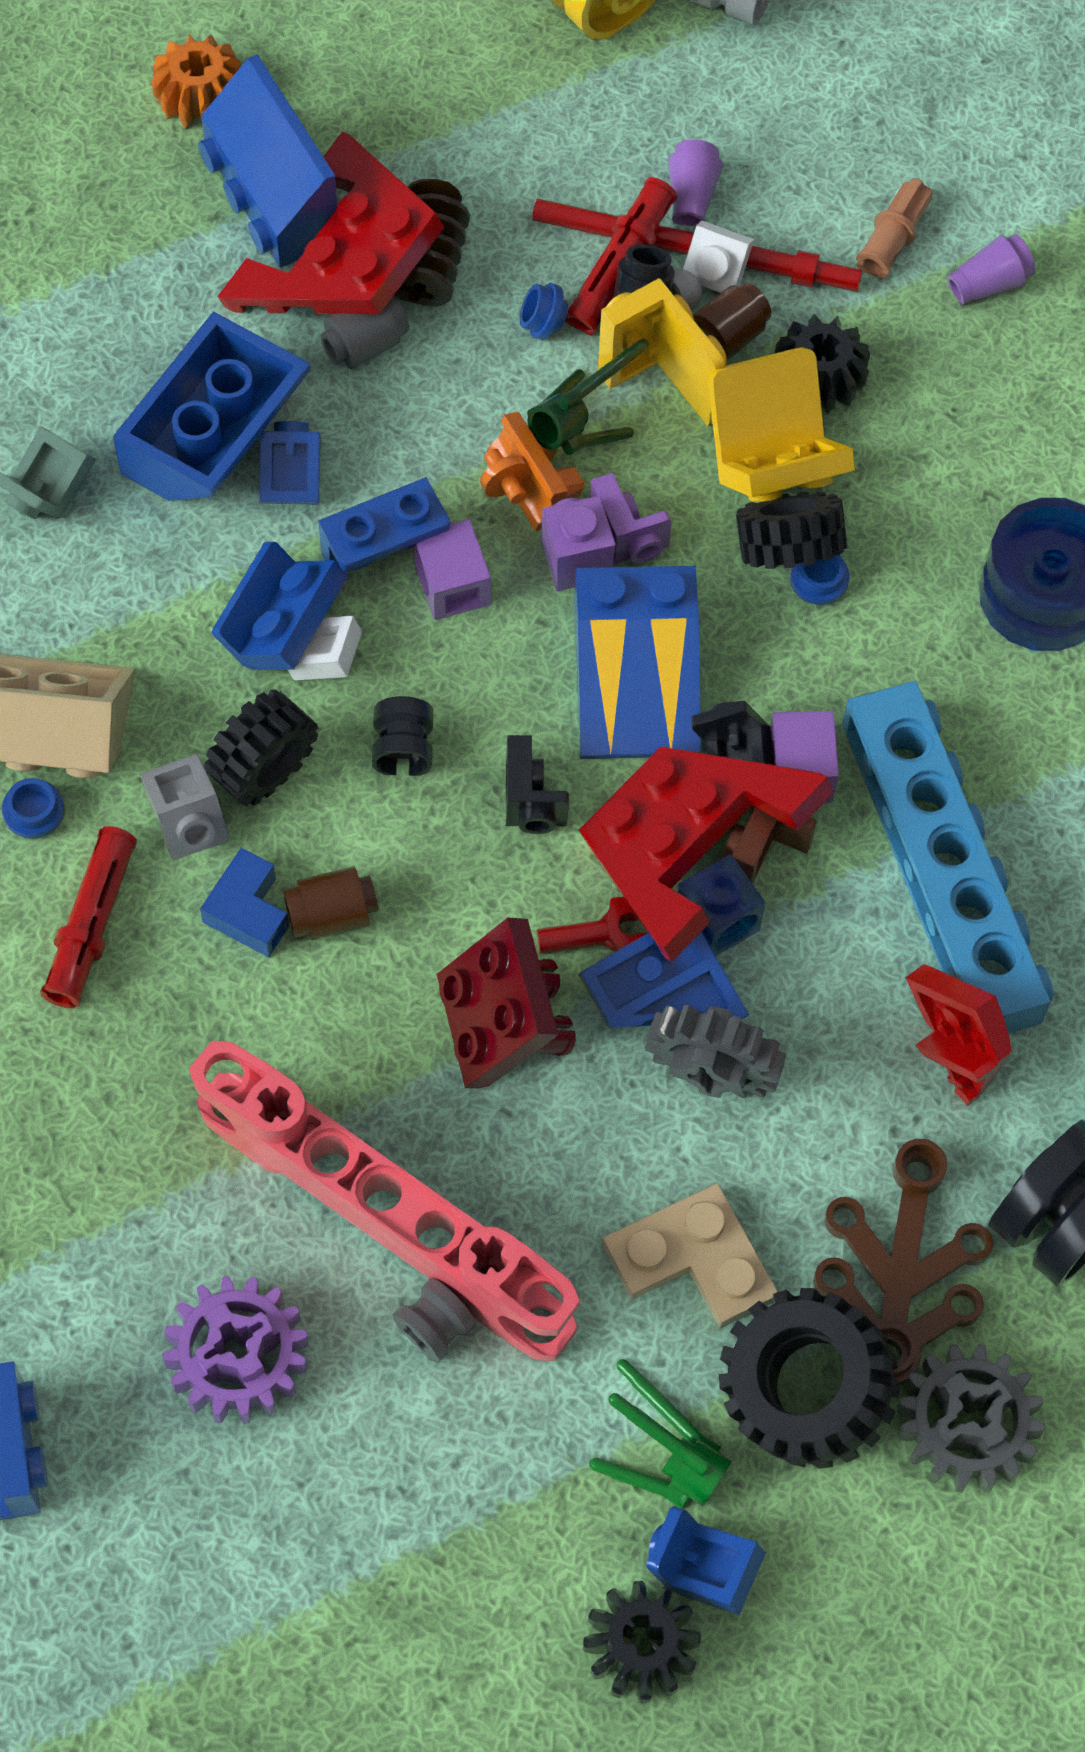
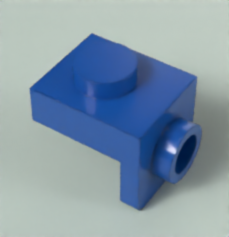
[646,1506,766,1615]

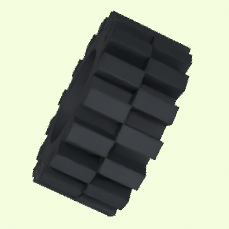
[736,492,848,569]
[204,690,319,807]

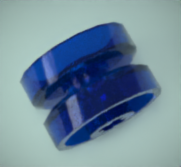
[979,498,1085,651]

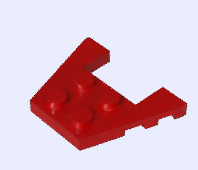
[217,131,444,314]
[579,746,834,962]

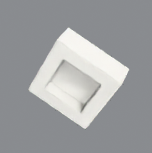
[683,221,754,293]
[288,616,362,680]

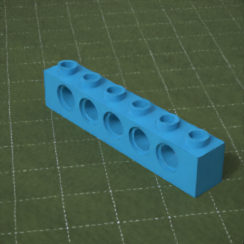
[842,681,1053,1034]

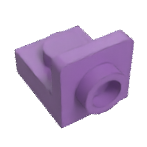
[590,473,672,564]

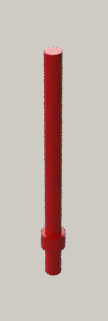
[532,198,863,292]

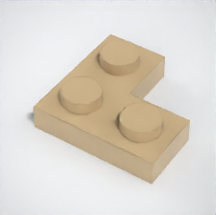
[602,1183,777,1328]

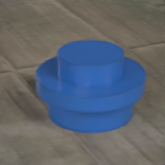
[520,283,568,340]
[790,555,850,605]
[2,778,65,839]

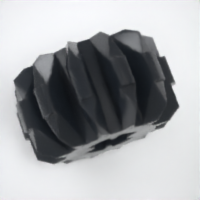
[774,313,870,414]
[583,1581,701,1704]

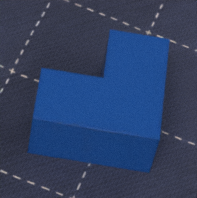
[200,848,289,957]

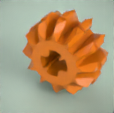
[151,34,242,129]

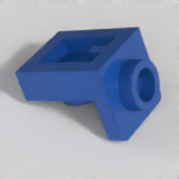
[260,421,321,505]

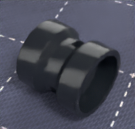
[372,696,434,776]

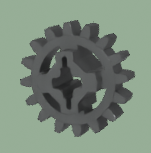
[645,1005,786,1098]
[897,1344,1045,1493]

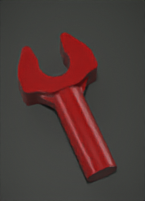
[536,896,648,953]

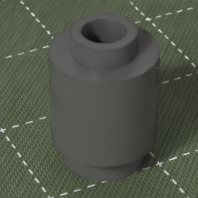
[320,296,409,369]

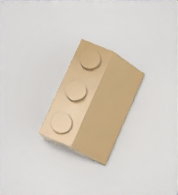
[0,654,135,778]

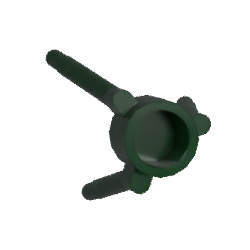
[527,338,649,455]

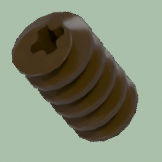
[394,179,471,307]

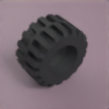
[718,1288,900,1469]

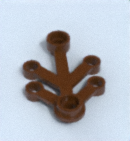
[813,1139,993,1385]

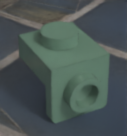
[0,427,96,520]

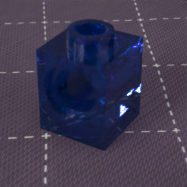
[677,854,766,956]

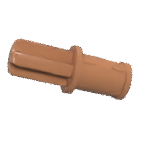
[856,178,933,279]

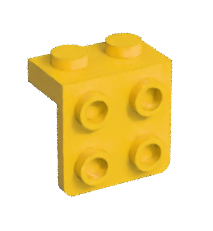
[598,278,727,426]
[708,347,855,502]

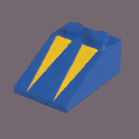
[574,566,701,759]

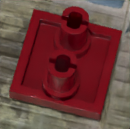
[436,917,576,1089]

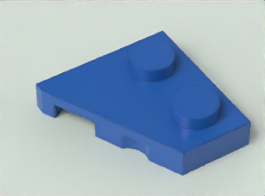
[578,932,749,1028]

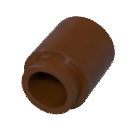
[693,283,772,360]
[283,866,378,940]

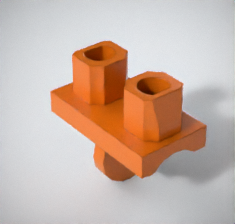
[480,411,584,531]

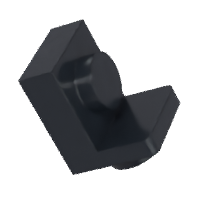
[506,735,569,834]

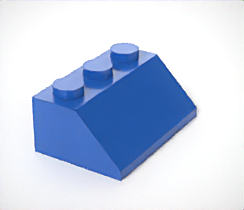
[198,54,337,268]
[113,311,311,501]

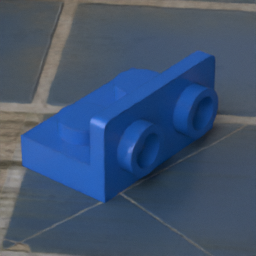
[318,477,450,572]
[212,541,349,670]

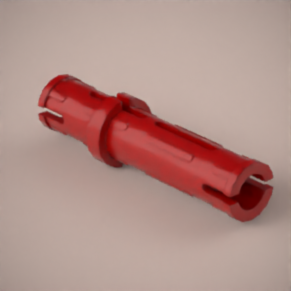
[565,177,678,336]
[40,826,137,1008]

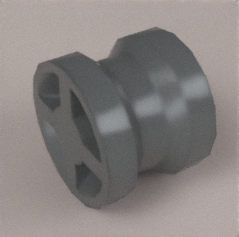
[392,1278,476,1363]

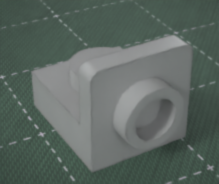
[140,754,229,860]

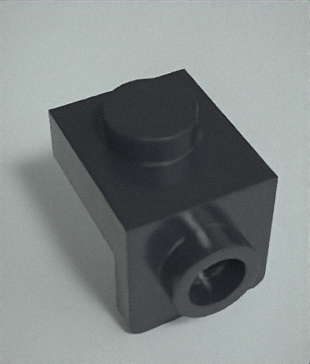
[691,701,773,765]

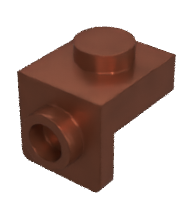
[722,807,817,890]

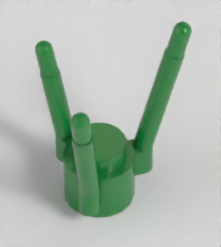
[589,1359,732,1508]

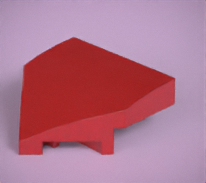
[905,964,1012,1106]

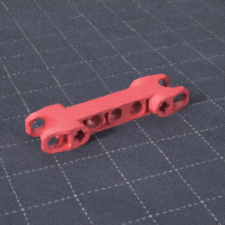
[189,1041,580,1361]

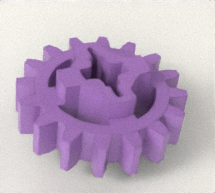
[163,1276,309,1424]

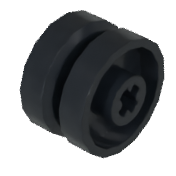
[988,1119,1085,1288]

